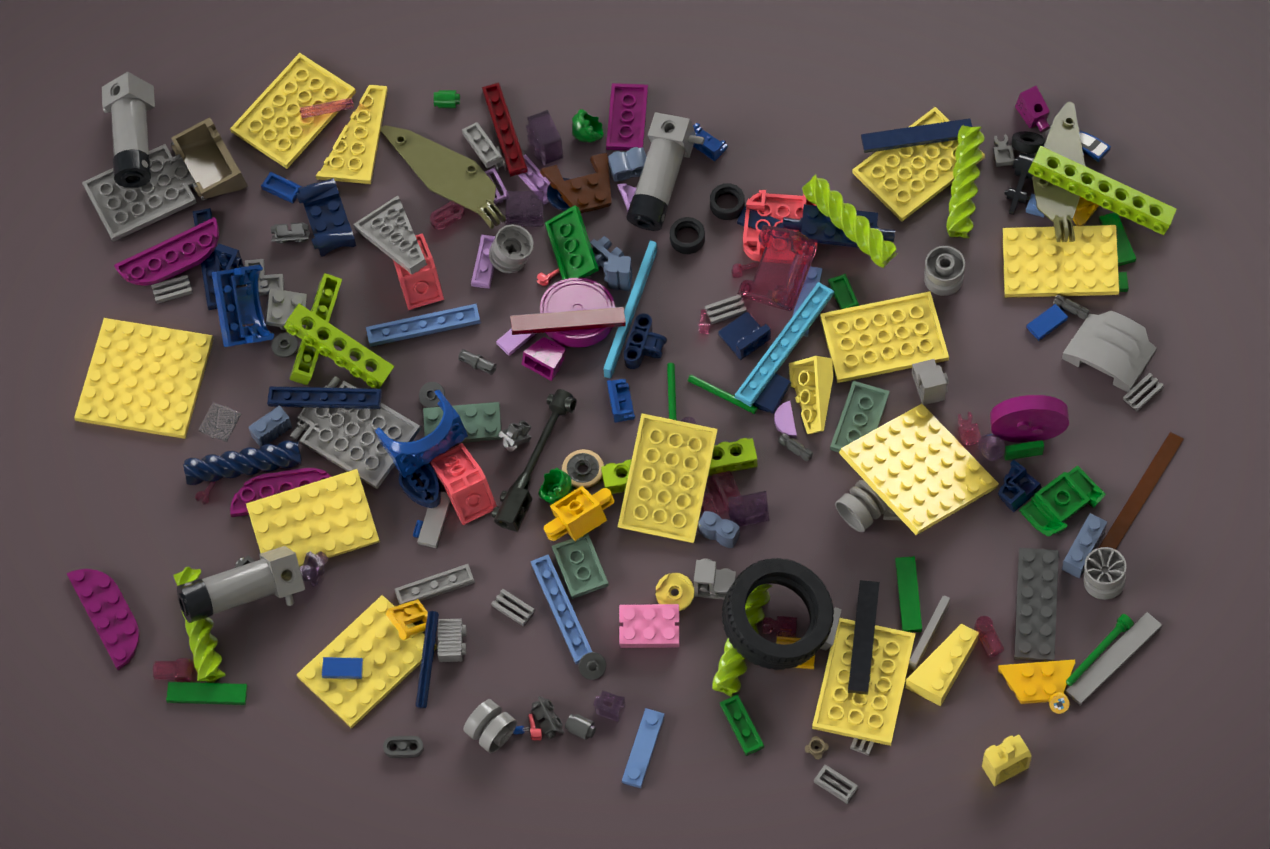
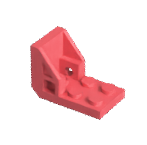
[392,233,444,310]
[429,443,497,525]

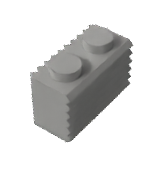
[437,618,467,662]

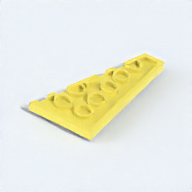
[316,85,388,184]

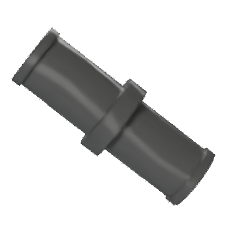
[458,349,497,375]

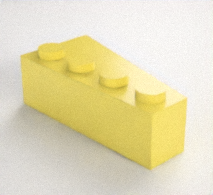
[905,624,979,706]

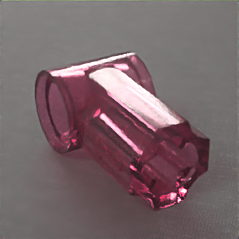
[973,616,1004,658]
[153,658,194,682]

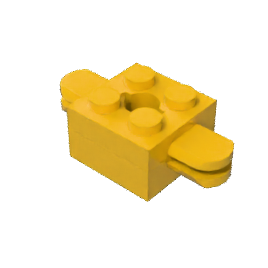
[544,486,614,541]

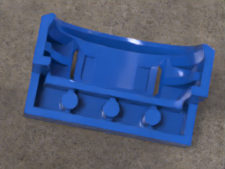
[212,264,274,347]
[375,390,468,477]

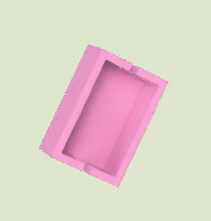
[619,604,680,648]

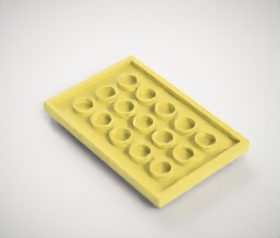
[230,53,356,169]
[852,107,985,222]
[1003,225,1119,298]
[820,291,949,383]
[618,413,718,544]
[246,469,380,567]
[297,595,437,729]
[812,618,915,746]

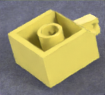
[982,734,1032,787]

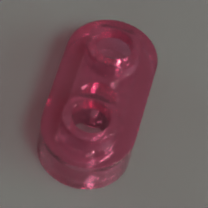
[430,201,465,229]

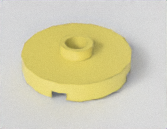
[655,573,694,611]

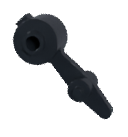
[1004,153,1035,215]

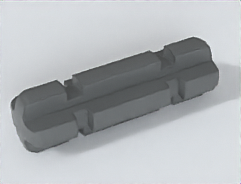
[1053,294,1090,319]
[778,433,813,461]

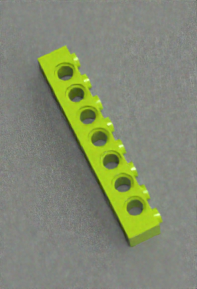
[1028,146,1177,235]
[601,438,757,494]

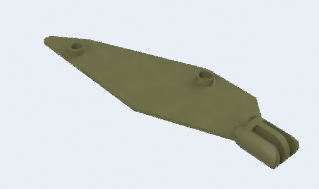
[1032,102,1085,242]
[381,125,506,229]

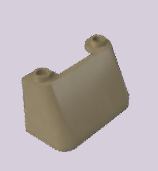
[171,117,248,199]

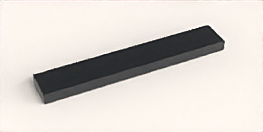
[848,580,880,695]

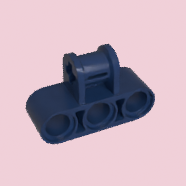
[624,313,667,369]

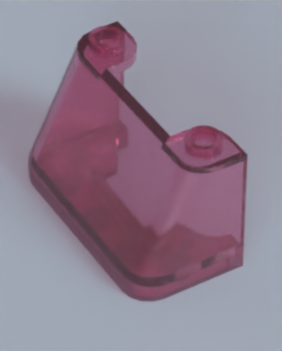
[737,225,816,311]

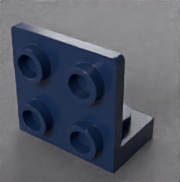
[215,243,244,288]
[718,312,771,360]

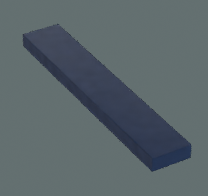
[861,118,972,153]
[193,208,221,310]
[267,386,382,409]

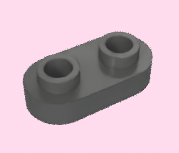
[383,736,424,758]

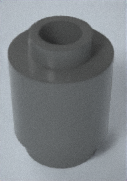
[565,714,596,740]

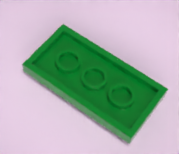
[545,205,599,280]

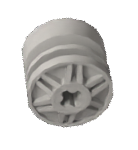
[489,224,534,274]
[835,480,888,532]

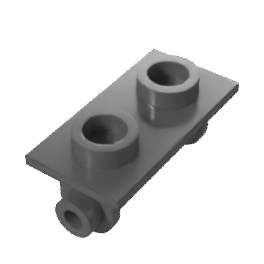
[271,222,310,244]
[532,696,564,739]

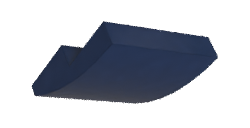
[753,366,791,414]

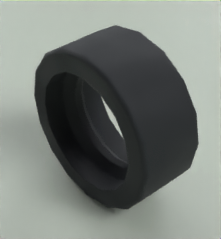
[710,183,745,220]
[670,217,705,254]

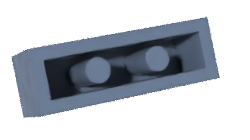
[1062,513,1107,579]

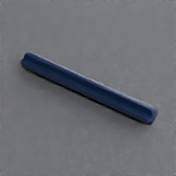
[416,611,439,709]

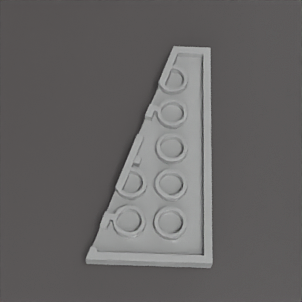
[353,196,427,274]

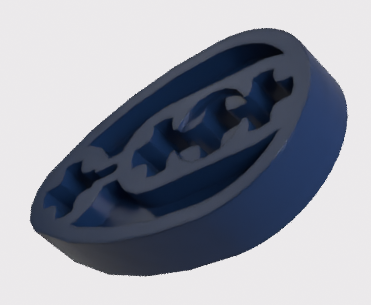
[399,464,441,508]

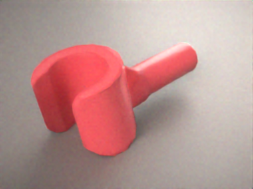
[537,268,560,286]
[528,714,542,740]

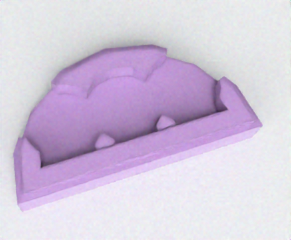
[617,183,636,210]
[774,401,797,438]

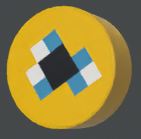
[1049,692,1070,714]

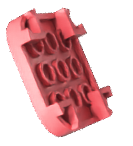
[743,190,818,265]

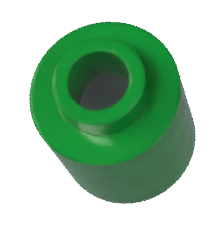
[434,90,460,108]

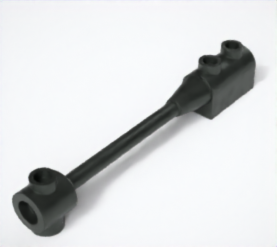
[492,389,577,532]

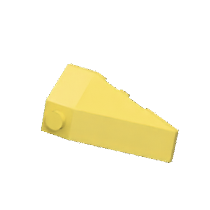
[789,356,833,434]

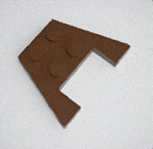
[540,152,612,213]

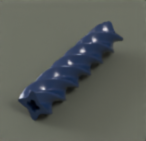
[183,441,302,485]

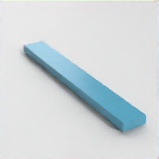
[603,240,657,379]
[735,282,834,407]

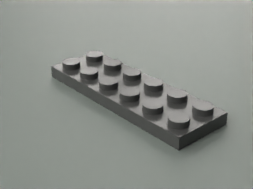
[1014,548,1059,662]

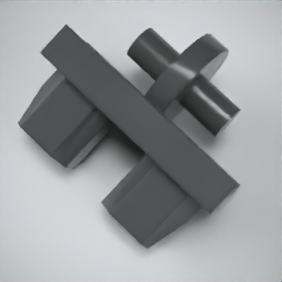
[498,420,532,452]

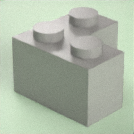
[912,359,949,405]
[694,559,736,600]

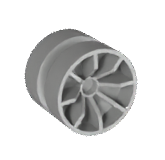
[924,246,965,296]
[1083,547,1127,600]
[463,699,517,753]

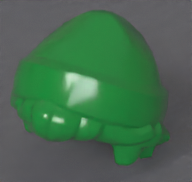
[572,109,604,143]
[538,468,572,504]

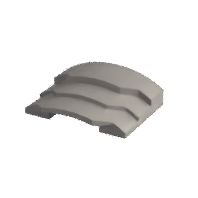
[1062,311,1157,393]

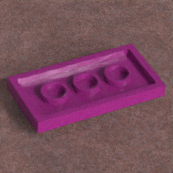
[606,83,648,151]

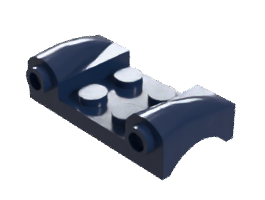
[296,178,356,257]

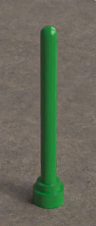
[1066,614,1134,686]

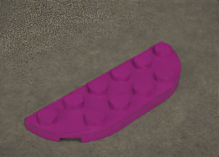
[114,217,219,286]
[230,468,332,517]
[67,569,140,670]

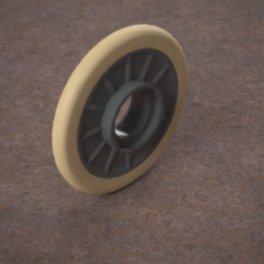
[562,449,604,488]

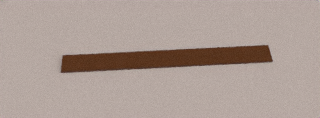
[1099,432,1184,550]

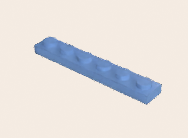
[366,304,481,347]
[530,554,592,664]

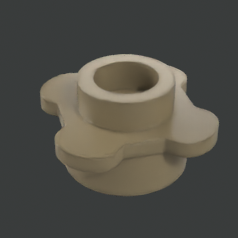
[805,736,829,760]

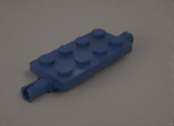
[782,204,895,248]

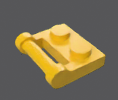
[385,599,428,640]

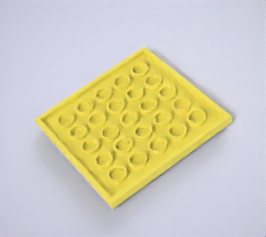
[74,318,214,439]
[839,404,999,535]

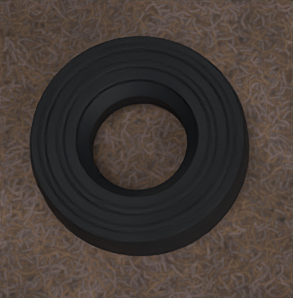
[1011,131,1045,153]

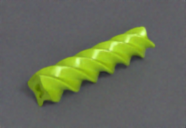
[946,125,985,238]
[802,174,898,268]
[173,567,226,683]
[712,584,772,697]

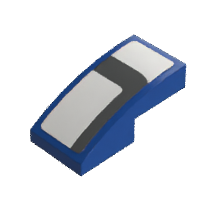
[1079,131,1111,162]

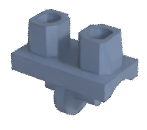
[590,236,624,268]

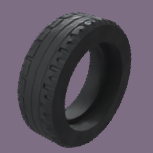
[722,558,834,670]

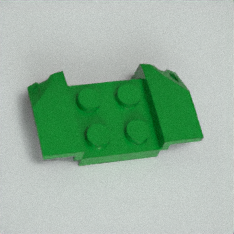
[1019,465,1106,537]

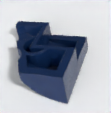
[998,460,1042,512]

